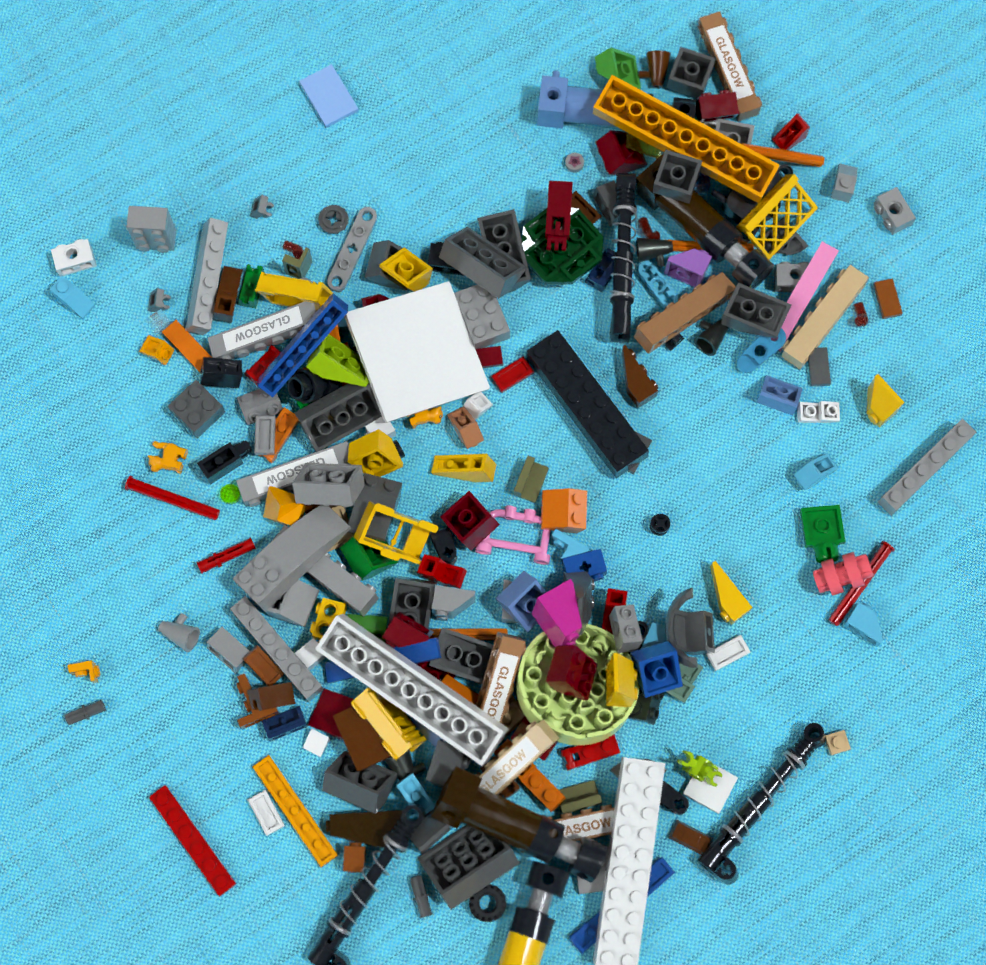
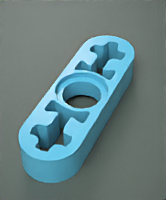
[638,261,678,309]

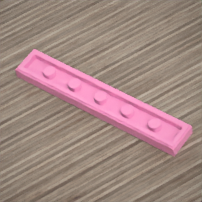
[771,241,839,351]

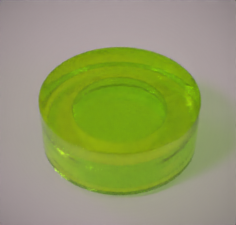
[220,484,240,505]

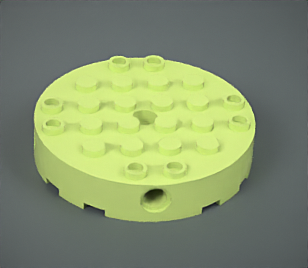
[515,624,639,745]

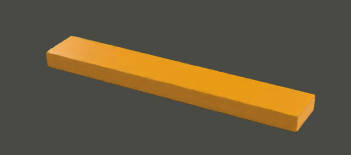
[252,755,338,868]

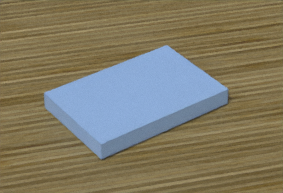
[299,64,359,128]

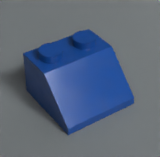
[630,641,683,698]

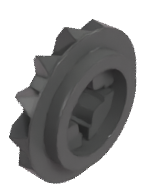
[318,205,349,234]

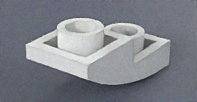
[797,401,840,423]

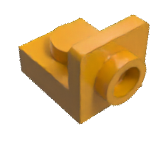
[139,335,174,365]
[68,660,100,683]

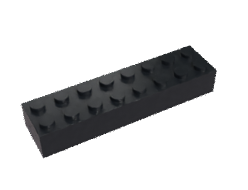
[527,330,649,479]

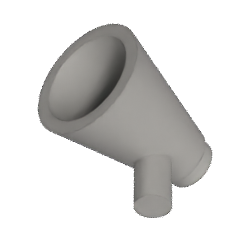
[158,613,200,652]

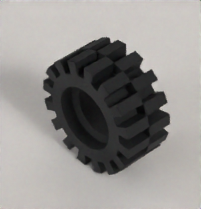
[469,884,506,922]

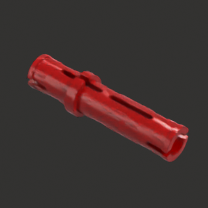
[196,537,256,574]

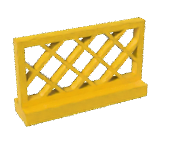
[736,174,818,260]

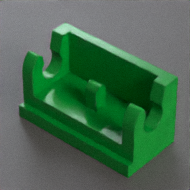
[237,264,265,309]

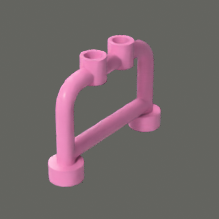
[475,505,551,565]

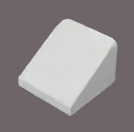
[463,392,493,419]
[303,729,330,757]

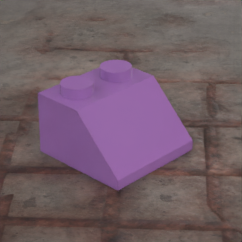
[664,248,712,288]

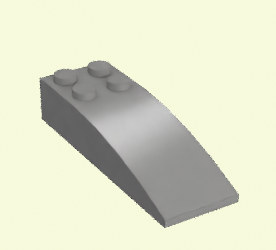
[233,505,351,612]

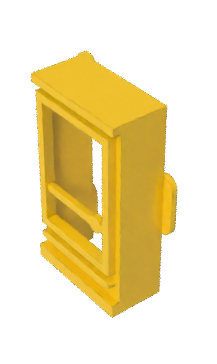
[255,272,333,307]
[354,501,438,565]
[351,687,427,760]

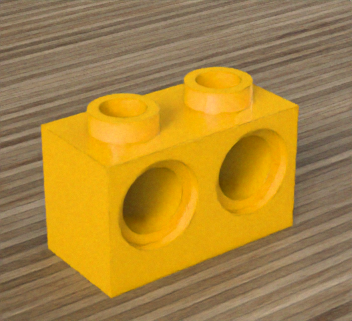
[310,598,347,640]

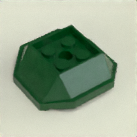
[522,207,603,285]

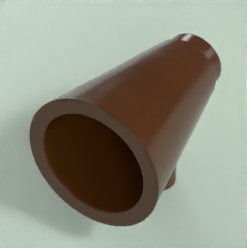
[639,50,671,88]

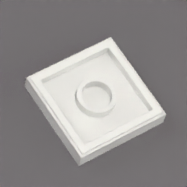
[683,766,738,814]

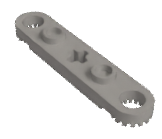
[327,207,377,293]

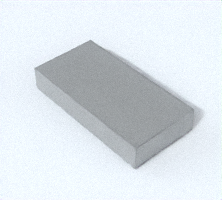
[254,416,276,455]

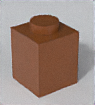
[343,842,366,873]

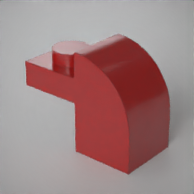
[417,554,467,589]
[602,588,628,635]

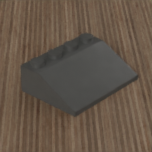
[417,825,520,910]

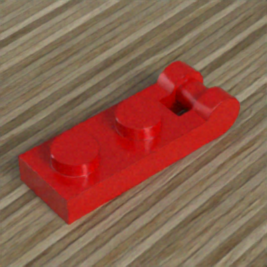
[560,734,621,771]

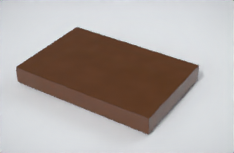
[333,707,392,772]

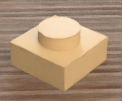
[825,730,851,756]

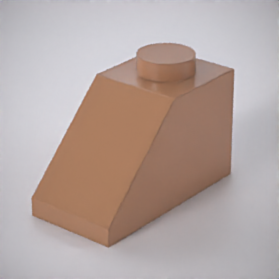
[447,406,484,449]

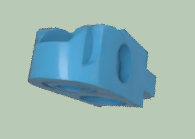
[737,328,786,373]

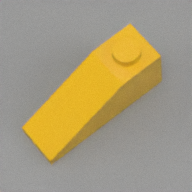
[431,454,497,482]
[710,561,753,625]

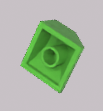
[595,47,641,90]

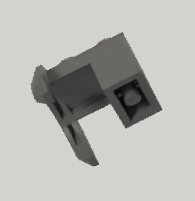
[665,588,715,668]

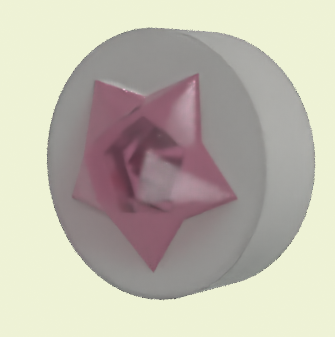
[565,153,584,173]

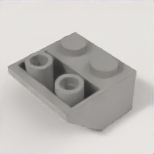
[266,580,319,627]

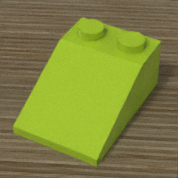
[306,334,369,387]

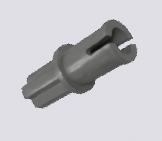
[65,699,106,725]
[410,876,433,918]

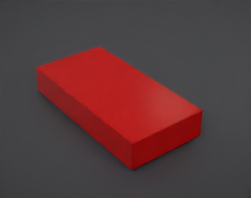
[491,356,534,393]

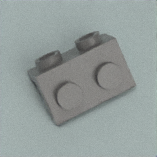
[237,389,283,425]

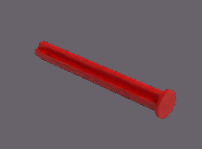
[125,475,220,520]
[829,541,895,626]

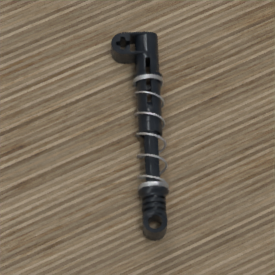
[610,173,637,343]
[697,723,826,885]
[307,803,425,965]

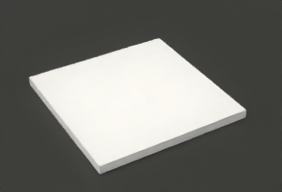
[344,281,490,423]

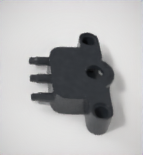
[711,164,793,244]

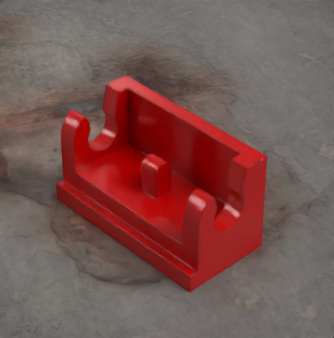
[245,345,281,389]

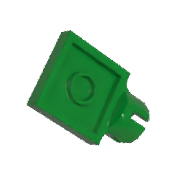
[800,505,846,563]

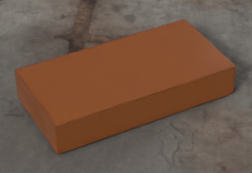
[873,278,903,319]
[242,645,284,686]

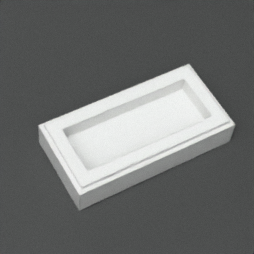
[706,635,750,672]
[248,790,285,836]

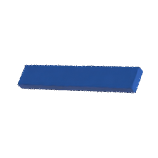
[324,638,441,683]
[569,857,675,954]

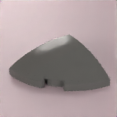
[759,217,808,255]

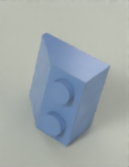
[496,571,546,632]

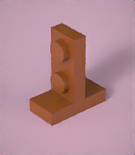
[236,673,280,730]

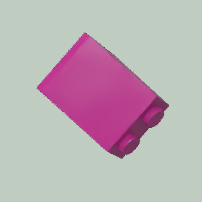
[532,579,582,647]

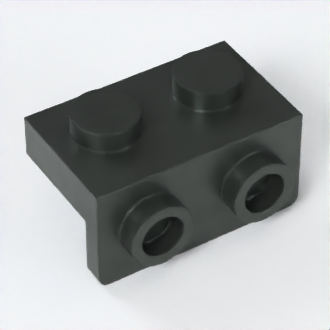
[628,685,664,725]

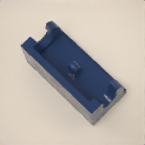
[585,248,615,292]
[262,706,308,742]

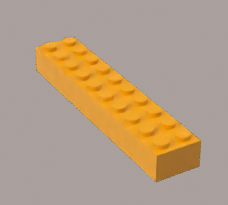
[593,75,780,203]

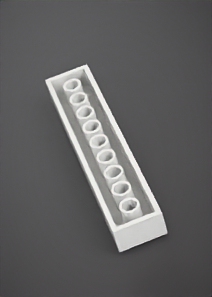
[315,614,509,766]
[593,757,665,965]

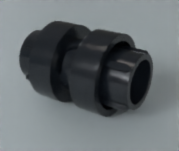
[287,367,342,403]

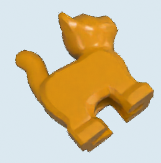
[407,406,443,429]
[148,441,188,474]

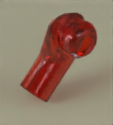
[638,217,661,240]
[283,240,304,259]
[853,302,869,327]

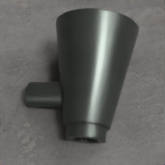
[636,237,673,267]
[694,319,728,356]
[385,750,426,781]

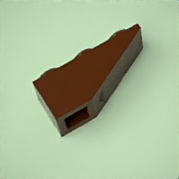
[213,266,243,323]
[621,345,658,408]

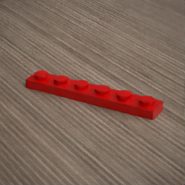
[149,785,237,897]

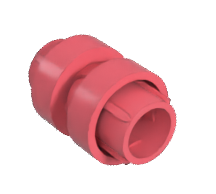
[812,551,874,596]

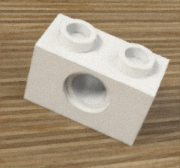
[51,239,97,277]

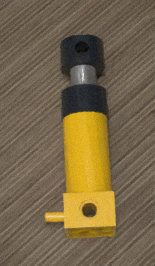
[498,861,570,965]

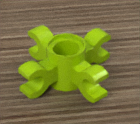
[677,750,723,787]

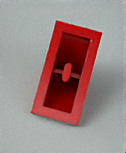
[772,113,810,150]

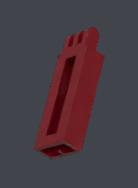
[545,180,573,251]

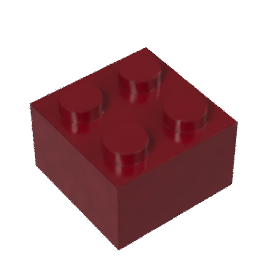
[440,491,500,551]

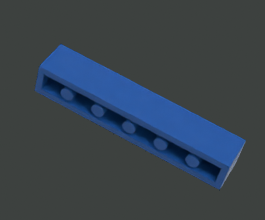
[257,293,348,398]

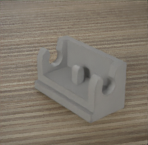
[207,627,250,674]

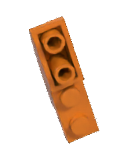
[494,739,566,813]

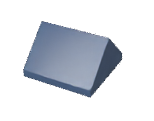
[756,375,803,416]

